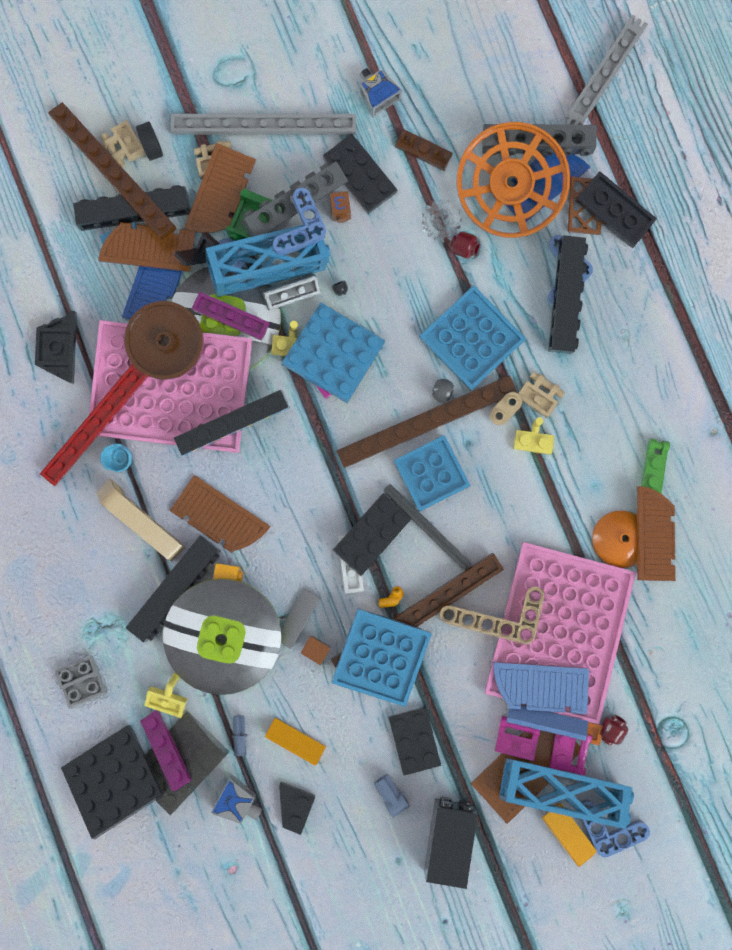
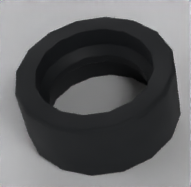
[136,121,163,161]

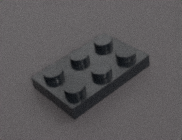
[388,707,441,776]

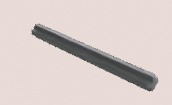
[384,484,471,570]

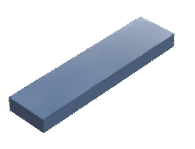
[507,705,588,741]

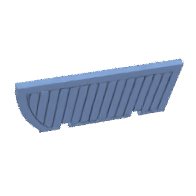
[493,662,589,714]

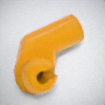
[379,586,404,608]

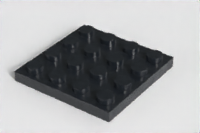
[61,725,164,839]

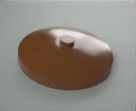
[124,301,204,380]

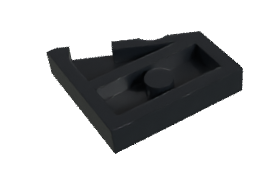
[279,782,316,835]

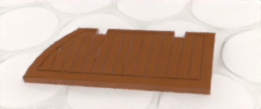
[184,143,256,233]
[98,222,195,272]
[170,475,271,553]
[637,486,676,581]

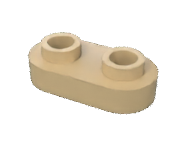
[490,392,523,425]

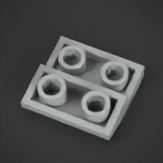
[55,656,107,709]

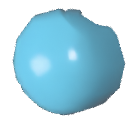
[100,443,132,473]

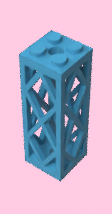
[206,225,331,297]
[499,758,634,829]

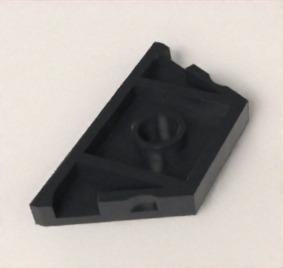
[35,311,77,384]

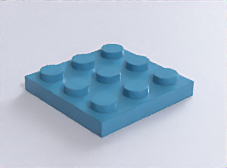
[393,435,471,512]

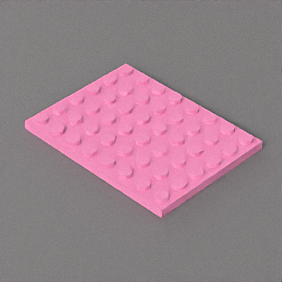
[89,320,253,453]
[484,542,636,725]

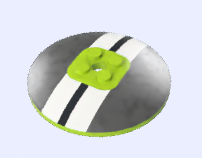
[171,267,281,369]
[163,578,281,695]

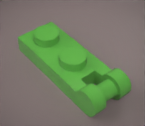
[641,438,670,493]

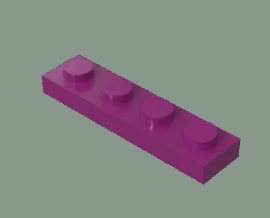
[191,292,270,341]
[140,710,192,791]

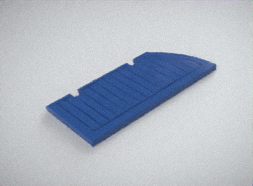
[506,154,590,222]
[122,266,183,319]

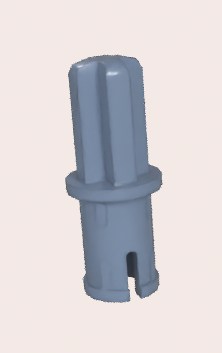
[232,715,247,756]

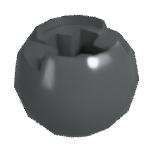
[432,379,454,402]

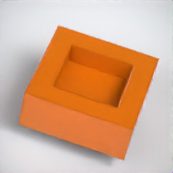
[580,722,603,745]

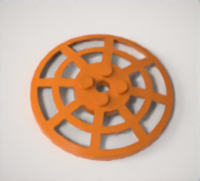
[456,122,570,238]

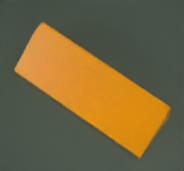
[264,717,326,766]
[542,803,597,867]

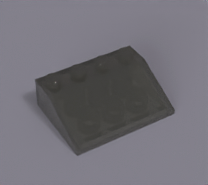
[145,711,230,816]

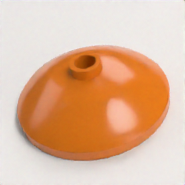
[592,511,637,568]

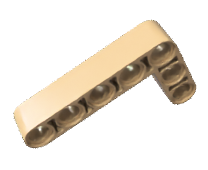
[96,478,185,562]
[440,587,544,645]

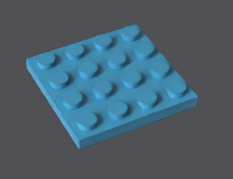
[419,285,526,391]
[282,302,385,404]
[331,608,432,707]

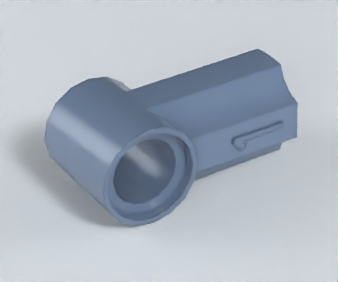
[374,774,410,818]

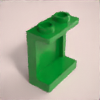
[226,188,279,241]

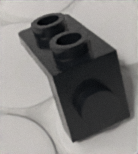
[174,232,220,266]

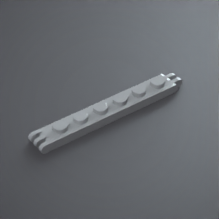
[565,14,648,125]

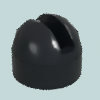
[331,280,348,296]

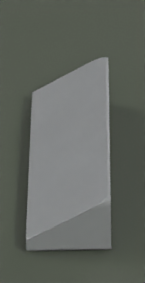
[261,273,321,311]
[281,588,321,649]

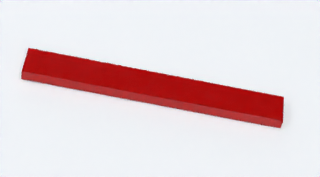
[40,364,149,486]

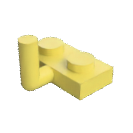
[271,321,298,357]
[513,417,554,455]
[144,673,188,718]

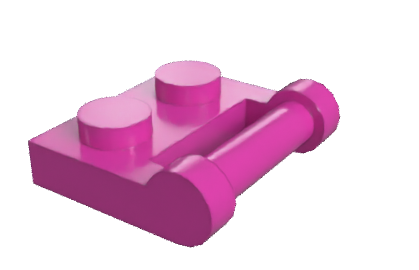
[495,716,540,761]
[549,734,592,775]

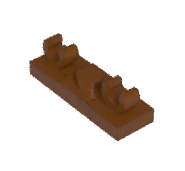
[395,129,453,171]

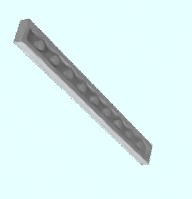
[171,114,356,135]

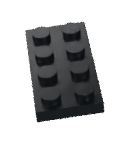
[323,134,398,214]
[575,171,657,248]
[332,493,411,576]

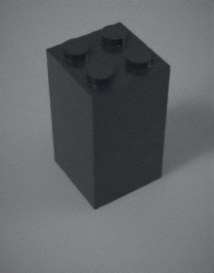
[424,796,478,889]

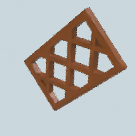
[568,176,601,235]

